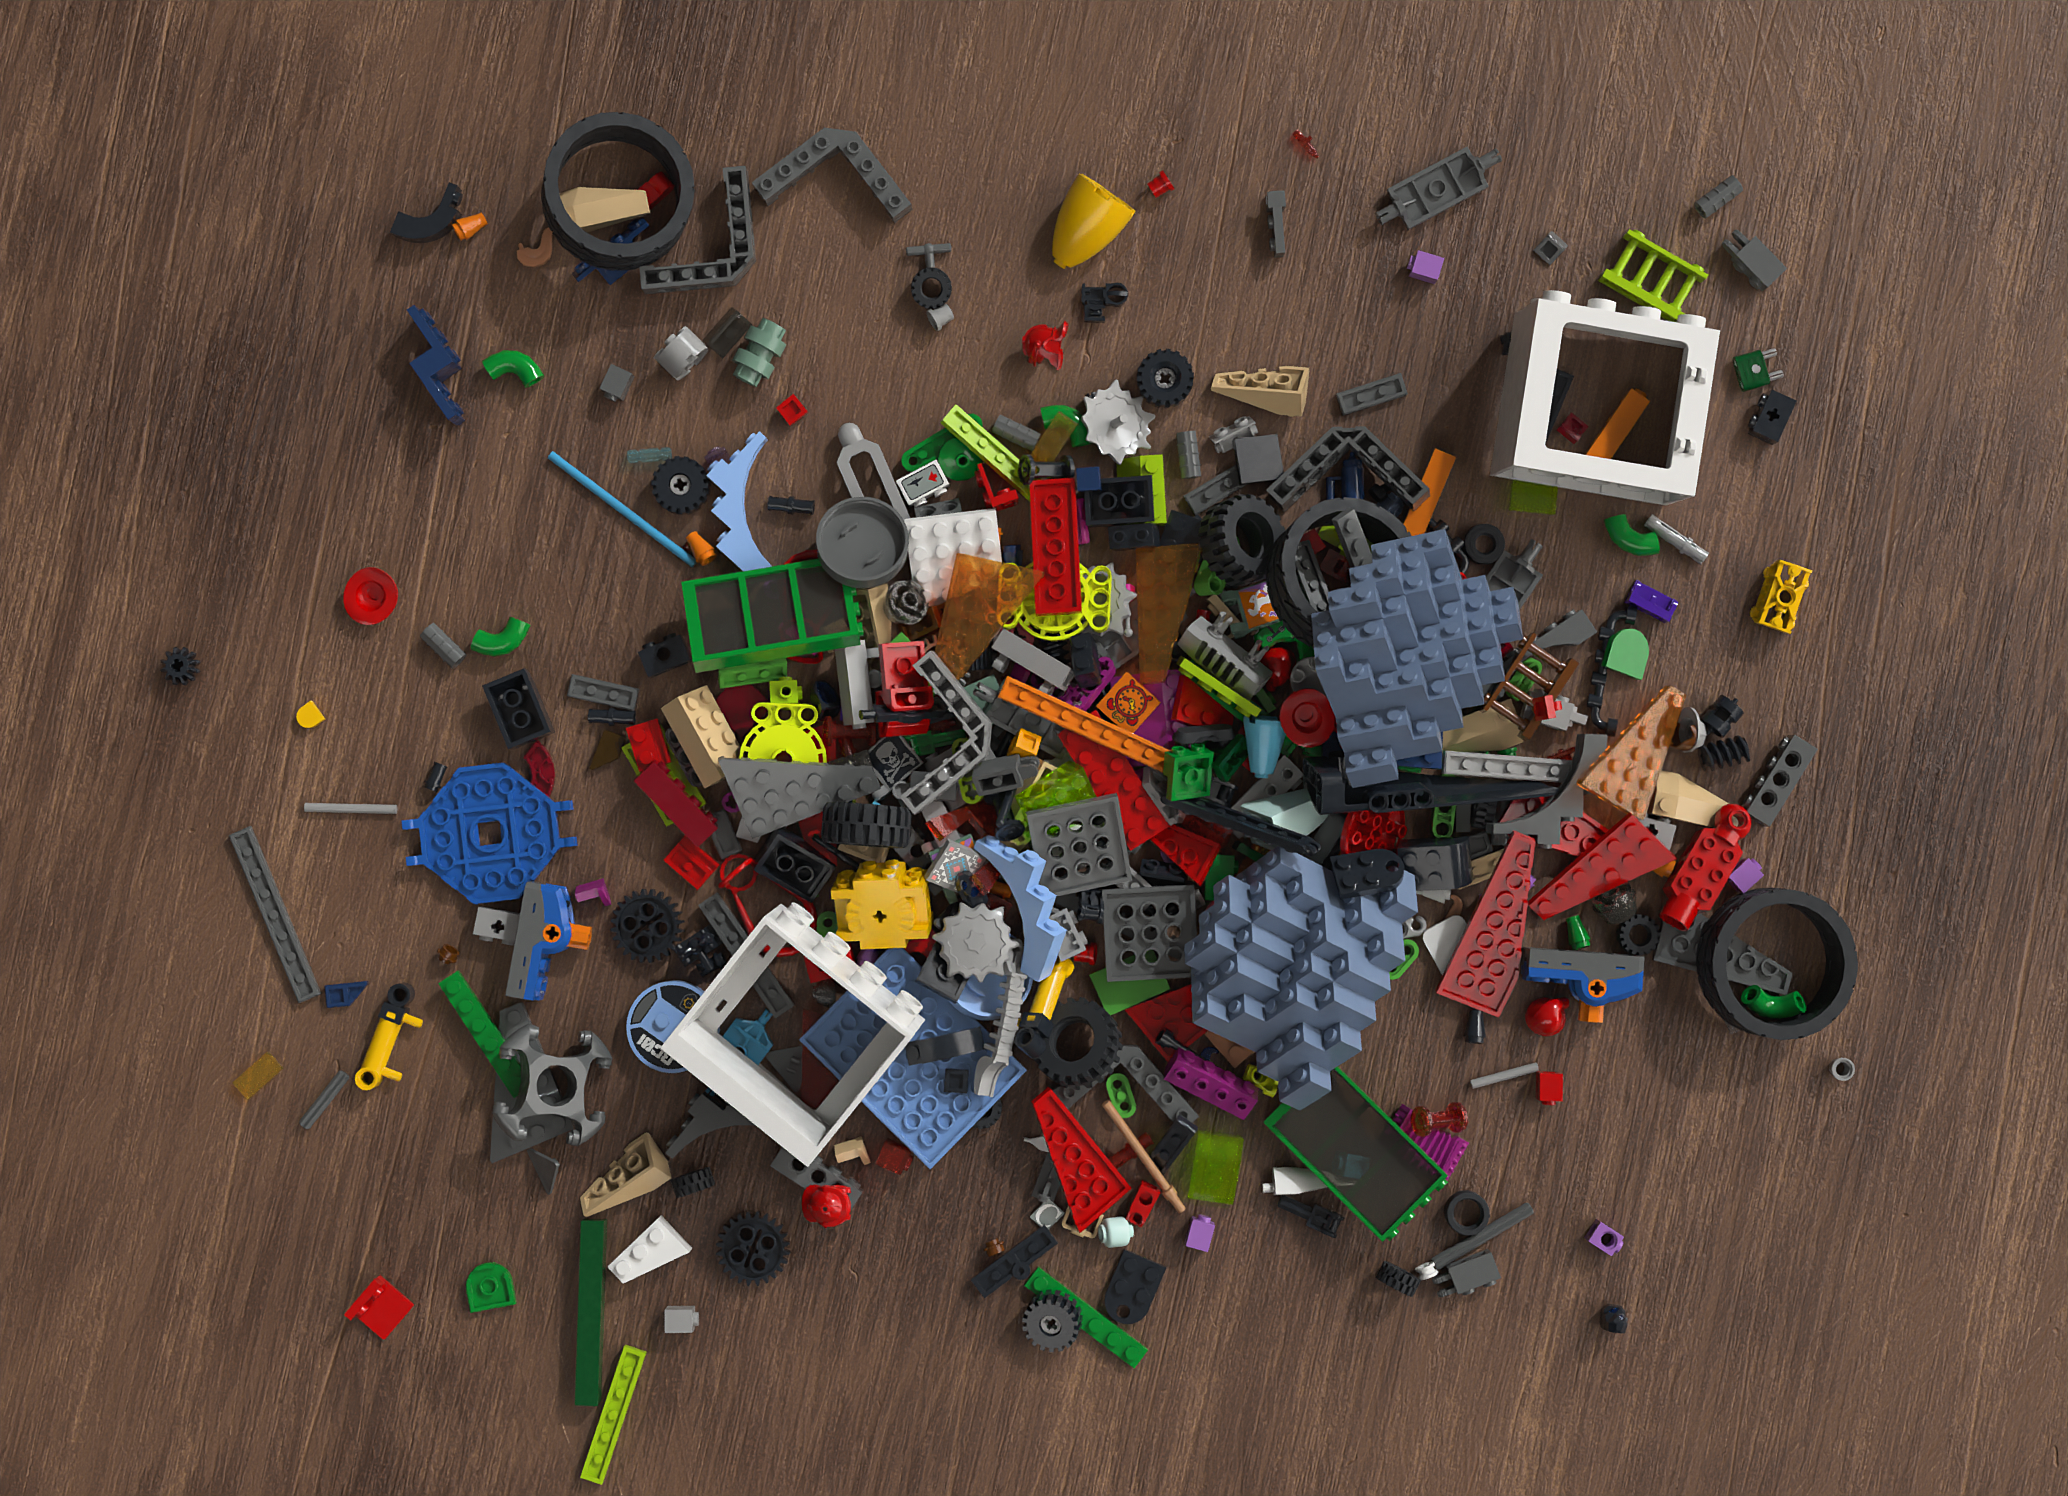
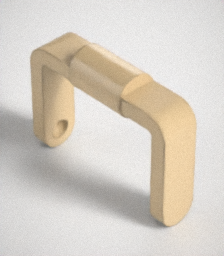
[1062,1206,1104,1238]

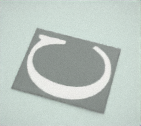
[1030,1199,1065,1229]

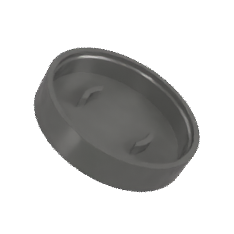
[816,497,909,588]

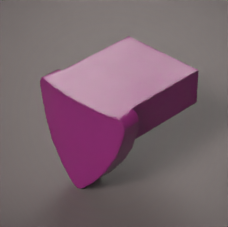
[575,878,612,906]

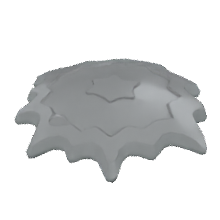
[1081,379,1155,465]
[1072,563,1137,637]
[932,902,1019,983]

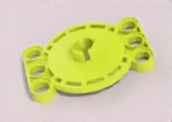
[997,562,1112,641]
[739,702,827,763]

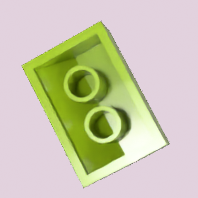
[1116,454,1167,526]

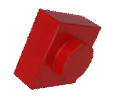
[776,394,808,427]

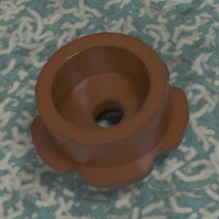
[437,944,459,964]
[983,1238,1005,1257]

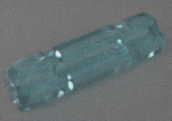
[627,447,672,463]

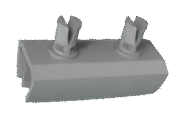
[1178,612,1274,701]

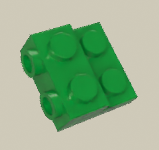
[1163,743,1214,801]

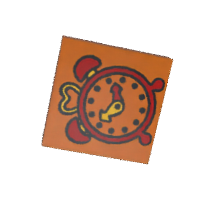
[1096,672,1161,734]

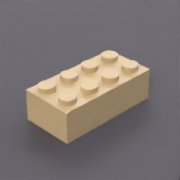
[661,685,747,788]

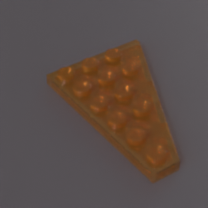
[928,553,1045,689]
[1576,686,1687,820]

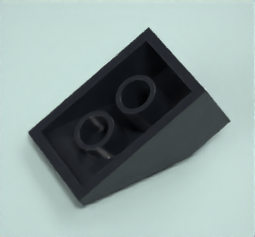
[1084,475,1155,528]
[753,827,836,903]

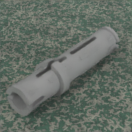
[1644,514,1709,565]

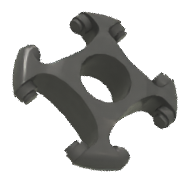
[492,1024,613,1146]

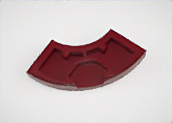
[523,740,555,798]

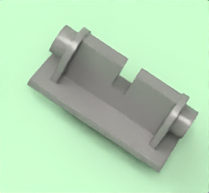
[1209,416,1258,453]

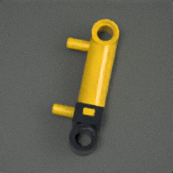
[1014,956,1074,1058]
[355,982,423,1090]

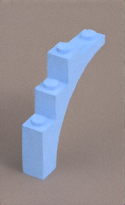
[706,431,772,584]
[974,835,1067,982]

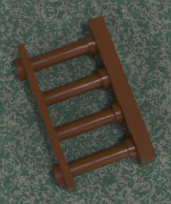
[1479,632,1579,741]

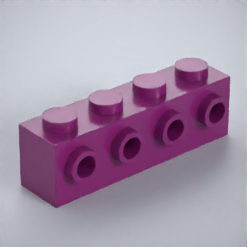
[1164,1047,1259,1120]

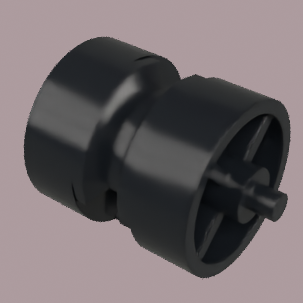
[1700,695,1744,738]

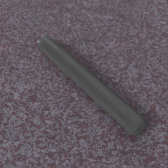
[1431,1203,1534,1269]

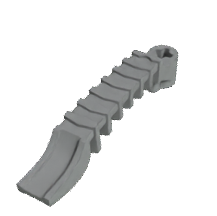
[974,937,1027,1097]

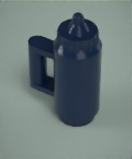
[1326,452,1364,500]

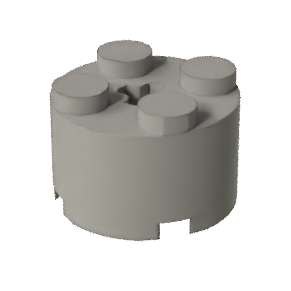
[654,326,708,381]

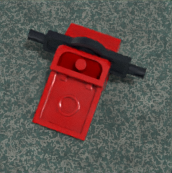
[859,641,953,738]

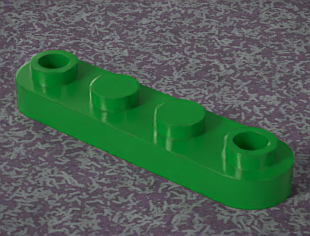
[901,414,983,473]

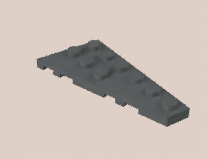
[1652,899,1792,995]

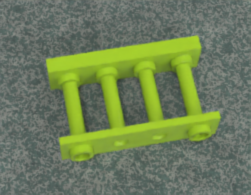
[1598,229,1708,322]

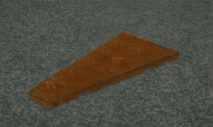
[1136,543,1203,685]

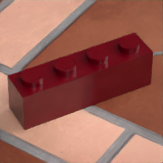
[634,760,718,847]

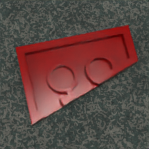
[1171,675,1234,727]

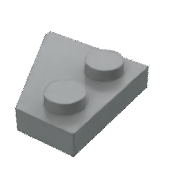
[1142,766,1178,825]

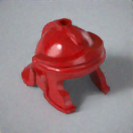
[1022,321,1069,371]
[802,1185,851,1228]

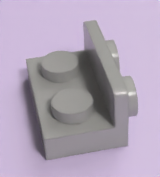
[1049,908,1088,962]

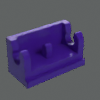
[1624,580,1678,623]

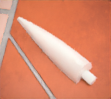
[1262,1167,1359,1195]

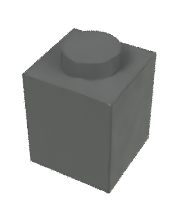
[599,364,635,402]

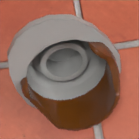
[1668,707,1707,753]

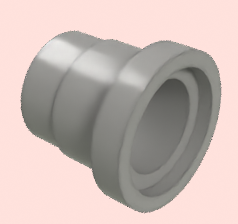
[926,304,954,331]
[1829,1057,1855,1081]

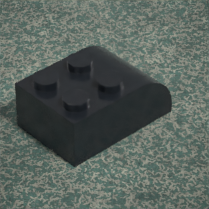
[482,668,555,750]
[1397,836,1473,891]

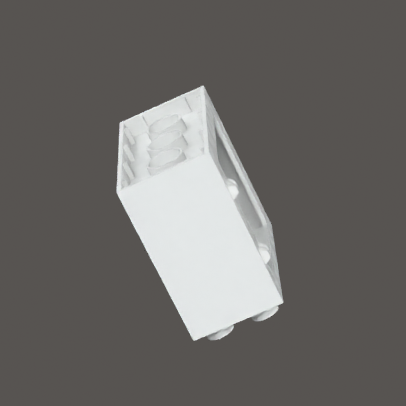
[1490,290,1720,506]
[660,903,925,1167]

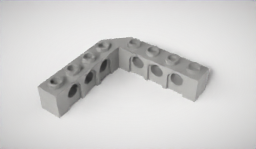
[900,651,992,815]

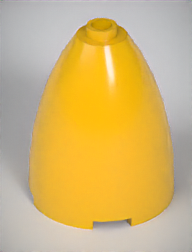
[1052,173,1135,269]

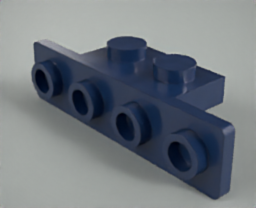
[572,218,649,285]

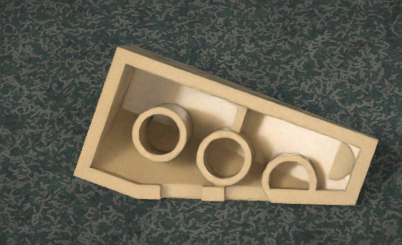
[559,187,650,233]
[1211,366,1309,417]
[839,583,892,672]
[1442,699,1523,753]
[1646,769,1738,828]
[580,1132,671,1217]

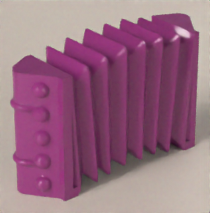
[1379,1104,1469,1181]

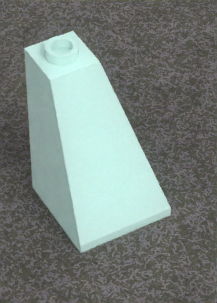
[1240,788,1329,850]

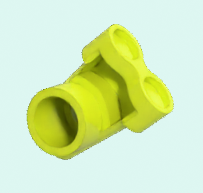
[1243,1064,1278,1098]

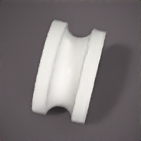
[1415,1261,1438,1280]

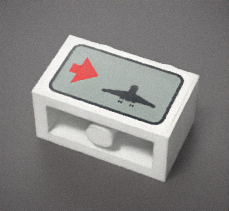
[896,460,950,507]

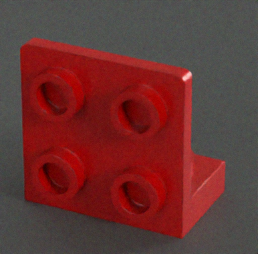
[974,463,1019,512]
[344,1275,414,1340]

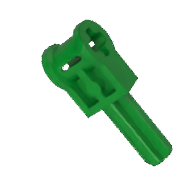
[903,729,966,757]

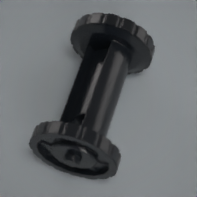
[1018,454,1075,485]
[983,791,1025,841]

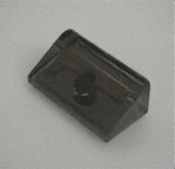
[702,307,752,359]

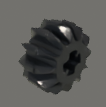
[160,647,201,685]

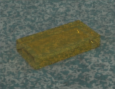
[233,1052,284,1100]

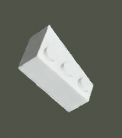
[608,1215,692,1283]

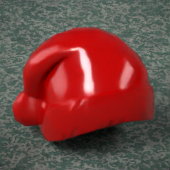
[1260,645,1296,692]
[1525,997,1570,1036]

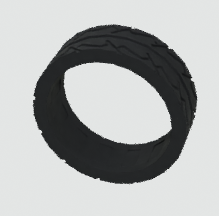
[541,112,695,271]
[1266,497,1412,649]
[1696,887,1858,1040]

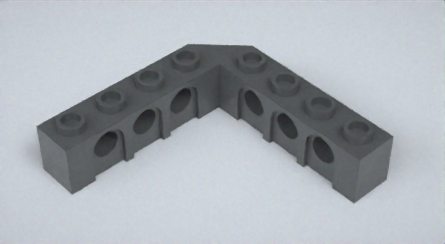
[752,127,913,223]
[640,166,756,294]
[1266,426,1430,512]
[1052,1044,1199,1123]

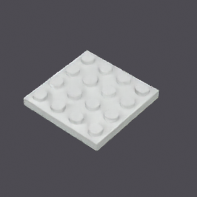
[904,508,1006,608]

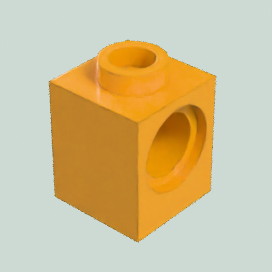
[1007,728,1042,758]

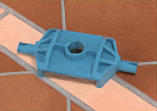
[705,1009,774,1096]

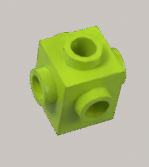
[769,677,802,711]

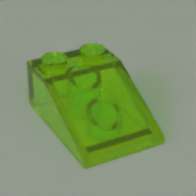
[1188,1130,1244,1205]

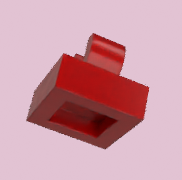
[1532,695,1562,721]

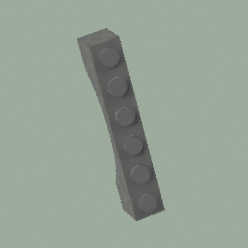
[1478,609,1597,708]

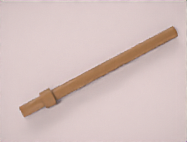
[1102,1100,1186,1213]

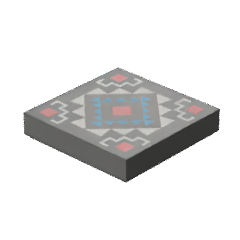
[924,839,987,893]

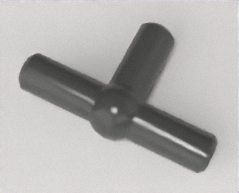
[906,243,952,268]

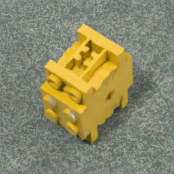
[831,860,934,949]

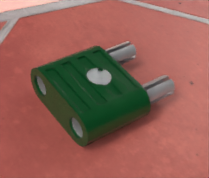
[1732,348,1784,392]

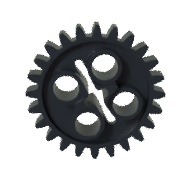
[610,889,685,963]
[716,1210,791,1286]

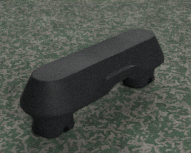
[1172,724,1235,749]

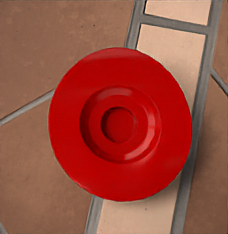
[343,567,398,625]
[1279,688,1335,748]

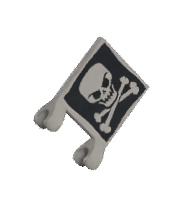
[851,736,924,801]

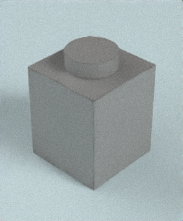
[665,1306,699,1333]

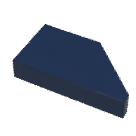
[325,981,369,1008]

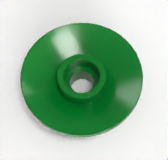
[938,437,983,481]

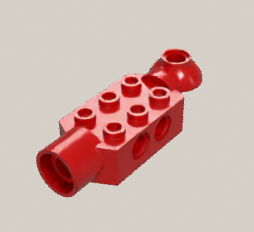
[1659,804,1751,931]

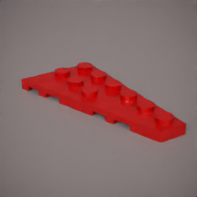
[1125,984,1208,1062]
[1031,1087,1132,1233]

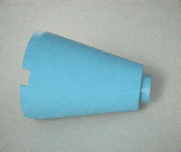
[1243,715,1286,778]

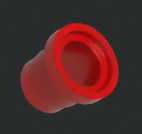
[1147,170,1175,198]
[1074,942,1097,965]

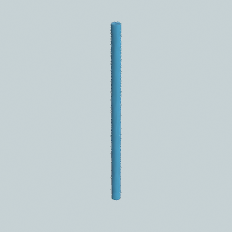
[548,451,697,567]

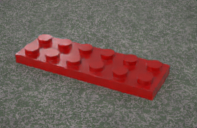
[1029,478,1082,616]
[1057,710,1169,851]

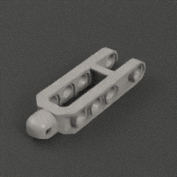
[837,423,910,520]

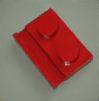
[626,718,672,772]
[664,835,720,890]

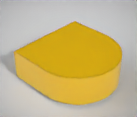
[296,701,325,728]

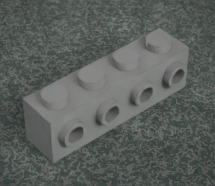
[1229,755,1304,839]

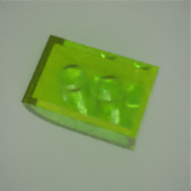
[1014,760,1096,835]

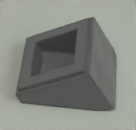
[1533,231,1568,265]

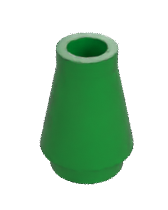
[1566,915,1591,950]

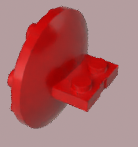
[1340,810,1407,855]

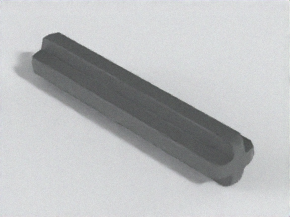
[299,1070,350,1129]

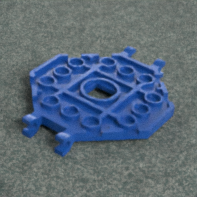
[402,762,578,904]

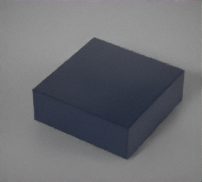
[1076,466,1101,492]

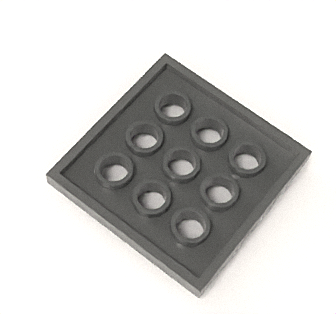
[1026,793,1132,897]
[1102,884,1197,982]

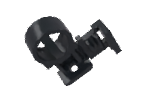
[1081,283,1128,323]

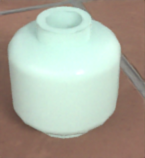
[1098,1216,1134,1248]

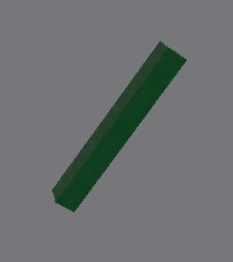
[575,1218,607,1406]

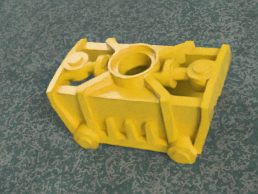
[1750,560,1812,635]

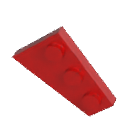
[1150,821,1221,886]

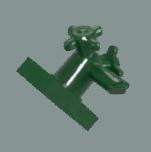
[1207,734,1248,783]

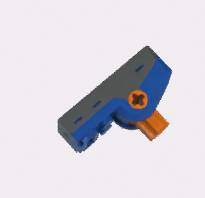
[505,881,592,1001]
[1520,947,1644,1023]

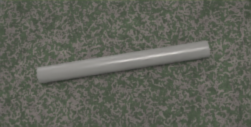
[304,803,397,814]

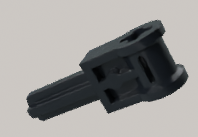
[1077,864,1104,924]
[1277,1195,1345,1239]

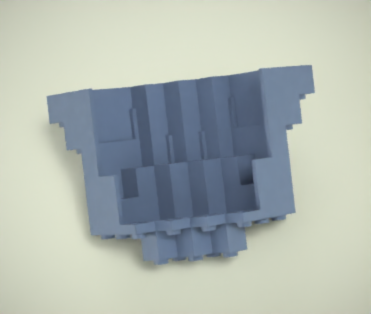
[1311,529,1523,788]
[1184,846,1418,1110]

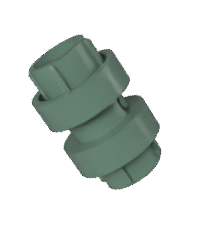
[732,318,786,387]

